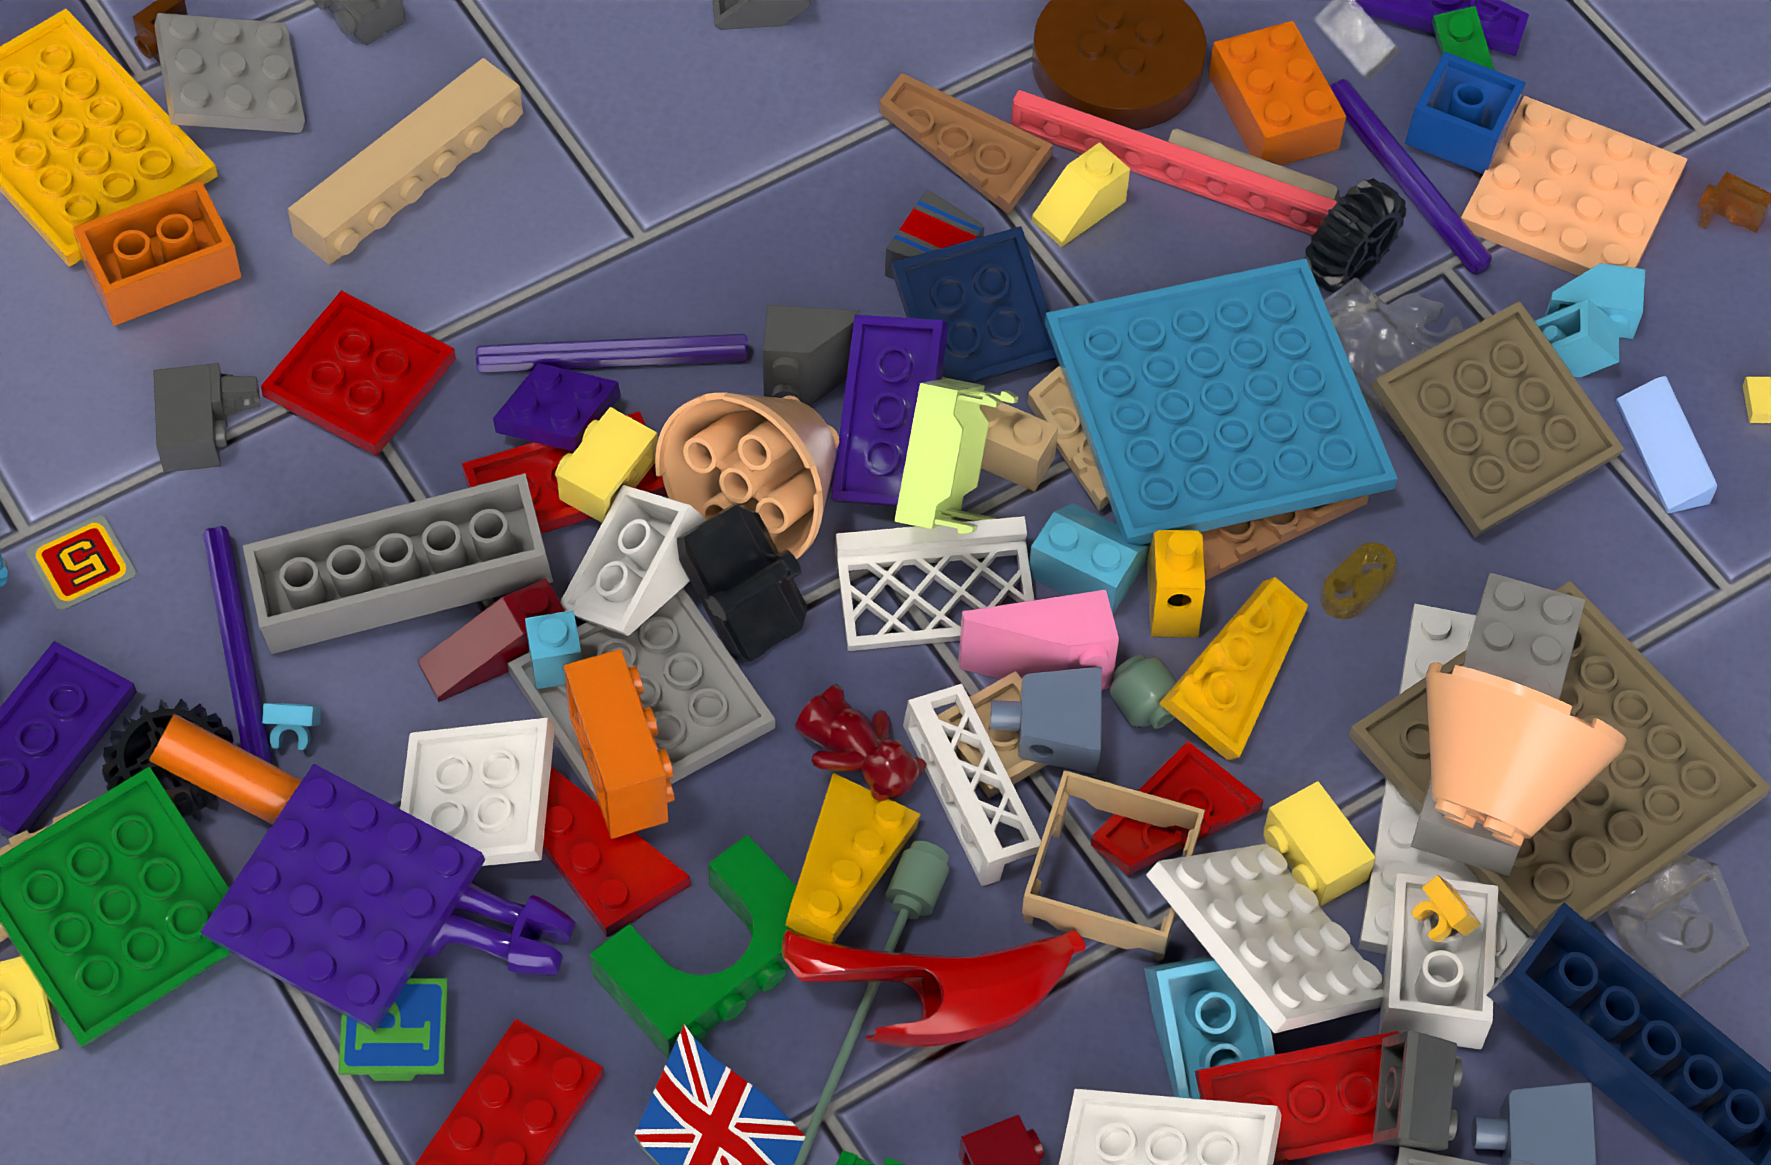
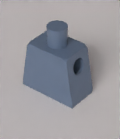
[990,667,1102,773]
[1471,1083,1596,1165]

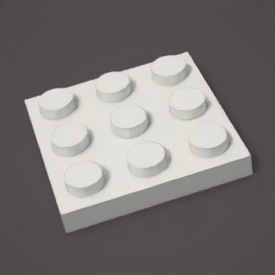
[400,718,555,866]

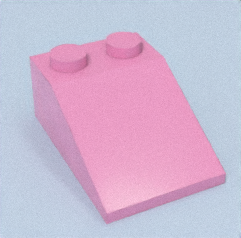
[958,590,1119,691]

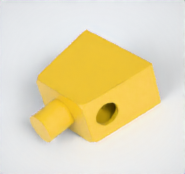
[1147,530,1205,638]

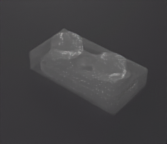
[1313,0,1401,81]

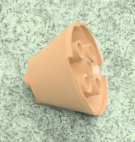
[655,393,839,559]
[1426,662,1627,847]

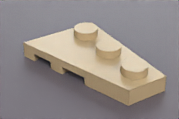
[1027,366,1109,512]

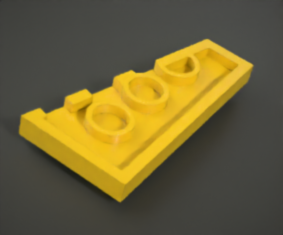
[1159,577,1308,760]
[785,773,921,943]

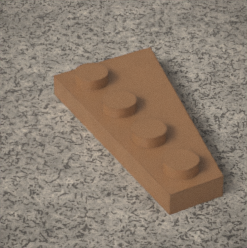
[1202,495,1369,581]

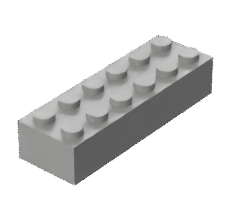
[243,474,553,654]
[1411,572,1585,876]

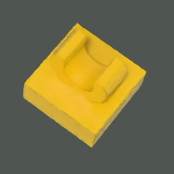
[1411,875,1481,942]

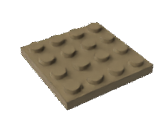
[1370,301,1625,538]

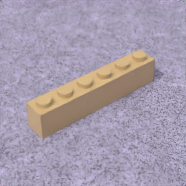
[288,58,523,266]

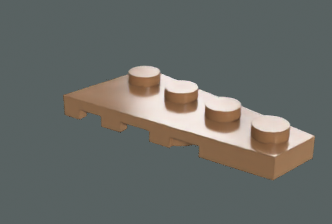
[879,73,1053,215]

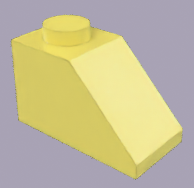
[1032,142,1130,247]

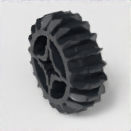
[1304,178,1407,295]
[102,699,234,822]

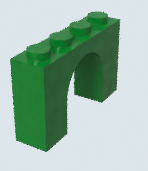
[590,835,797,1059]

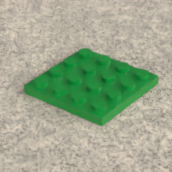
[0,767,232,1049]

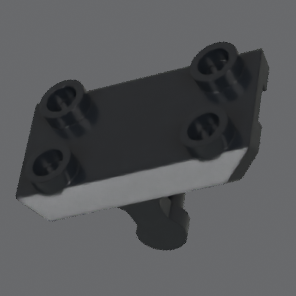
[677,503,807,663]

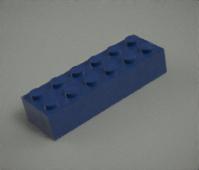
[1487,903,1771,1165]

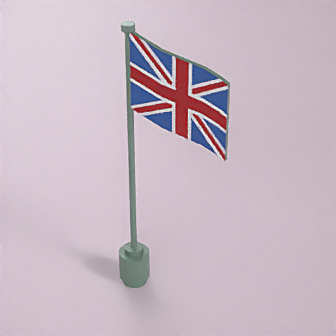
[633,841,949,1165]

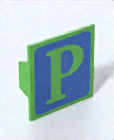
[338,978,448,1081]

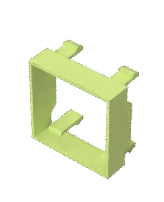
[895,378,1019,534]

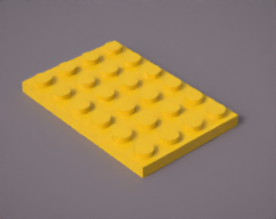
[0,9,218,267]

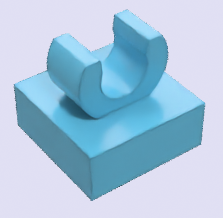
[262,702,322,750]

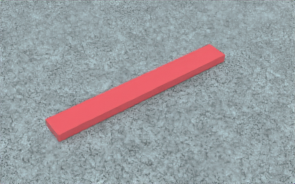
[1011,90,1338,235]

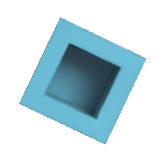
[525,610,582,689]

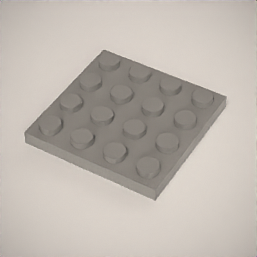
[508,588,775,806]

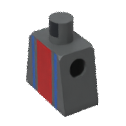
[885,190,984,279]

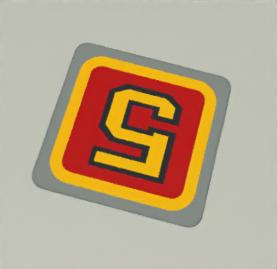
[26,515,136,610]

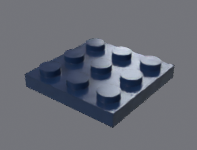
[890,226,1057,383]

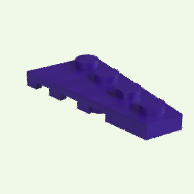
[1351,0,1529,56]

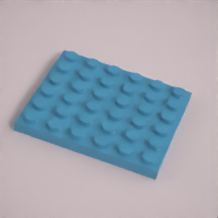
[1045,258,1398,545]

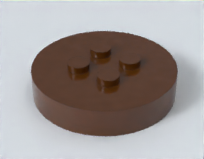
[1032,0,1206,130]

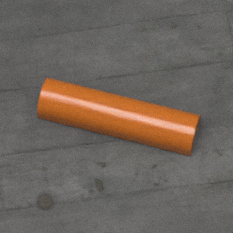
[148,714,302,825]

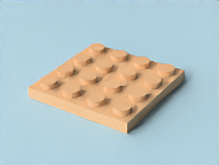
[1461,96,1687,276]

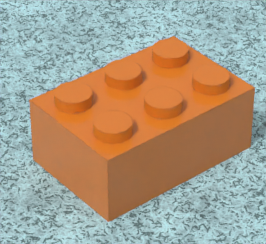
[1208,20,1346,166]
[72,180,242,326]
[563,649,674,839]

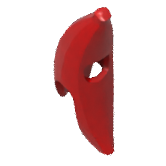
[782,929,1086,1047]

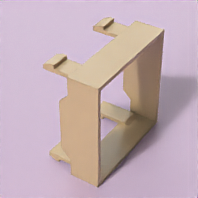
[1022,770,1205,961]

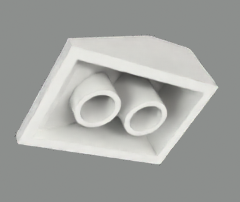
[560,485,707,636]
[1379,872,1498,1049]

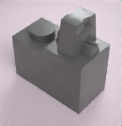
[153,363,260,473]

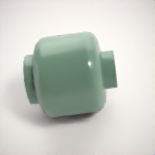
[1110,655,1177,729]

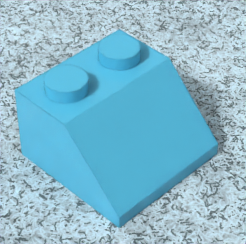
[1029,503,1151,614]

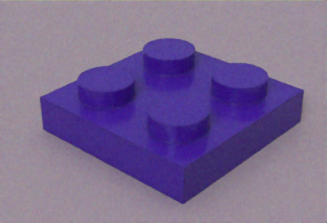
[493,363,621,452]

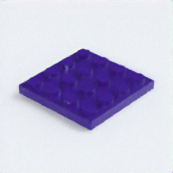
[200,764,486,1032]

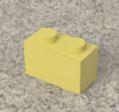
[555,407,658,523]
[1263,781,1376,907]

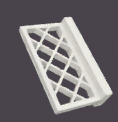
[834,516,1034,651]

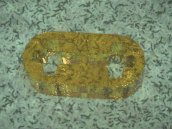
[1320,542,1396,619]

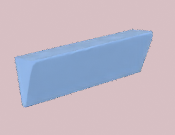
[1616,376,1717,514]

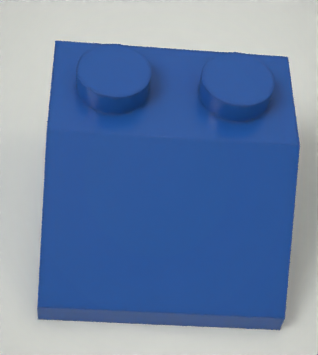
[1405,51,1526,174]

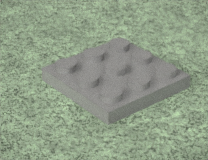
[154,13,305,133]

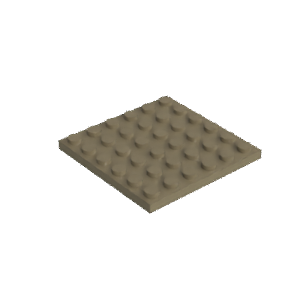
[1349,581,1771,936]

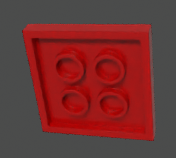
[260,290,456,456]

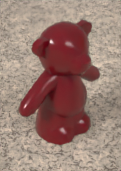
[795,684,927,801]

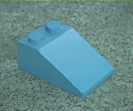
[1144,955,1275,1099]

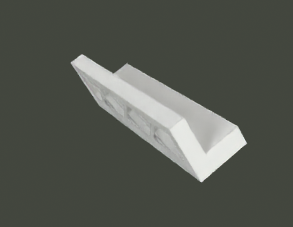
[903,684,1041,887]

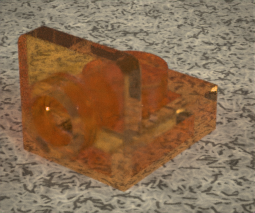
[1697,171,1771,233]

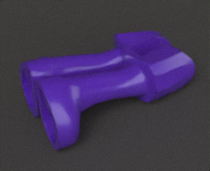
[424,883,576,976]

